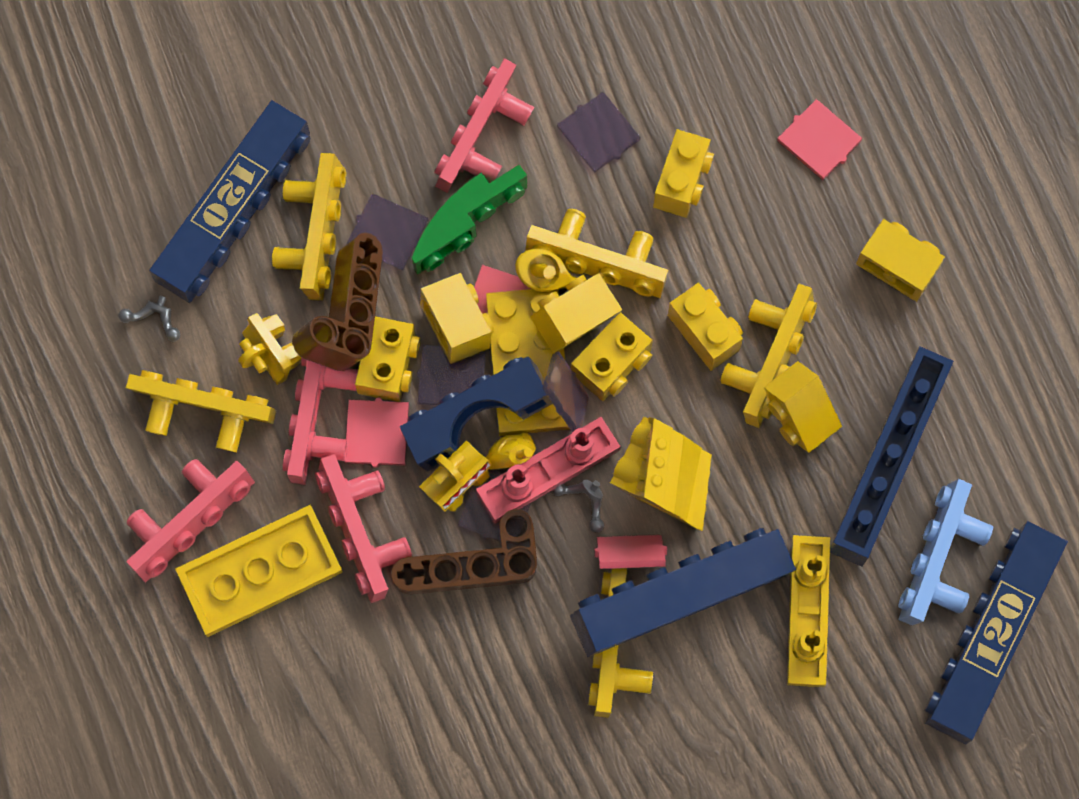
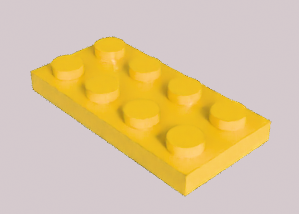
[486,289,572,436]
[175,504,343,637]

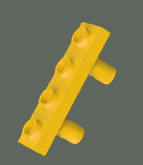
[272,153,346,301]
[525,209,668,298]
[721,284,817,428]
[126,370,277,453]
[787,535,830,687]
[588,568,653,718]

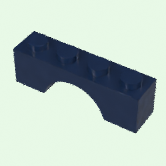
[399,356,555,472]

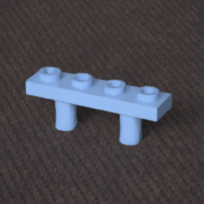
[898,479,993,625]

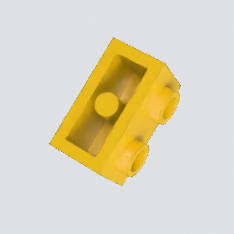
[653,129,714,218]
[856,219,945,302]
[420,273,494,364]
[531,273,622,354]
[667,282,743,371]
[571,312,653,401]
[355,316,420,402]
[764,361,842,453]

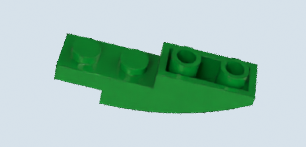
[412,165,527,275]

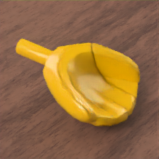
[486,432,536,470]

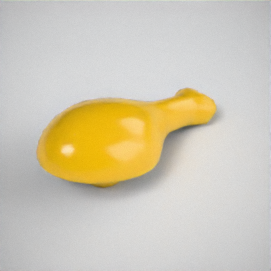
[515,249,576,292]

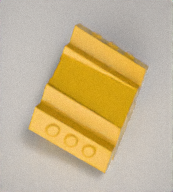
[610,416,712,531]

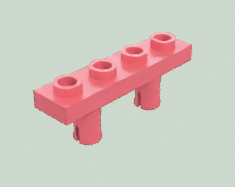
[434,58,534,193]
[283,358,358,485]
[476,417,621,523]
[315,454,412,603]
[126,459,255,583]

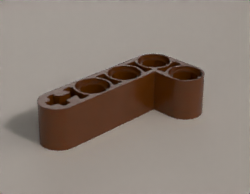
[292,232,383,371]
[391,509,537,595]

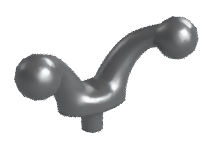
[118,296,180,342]
[552,480,604,532]

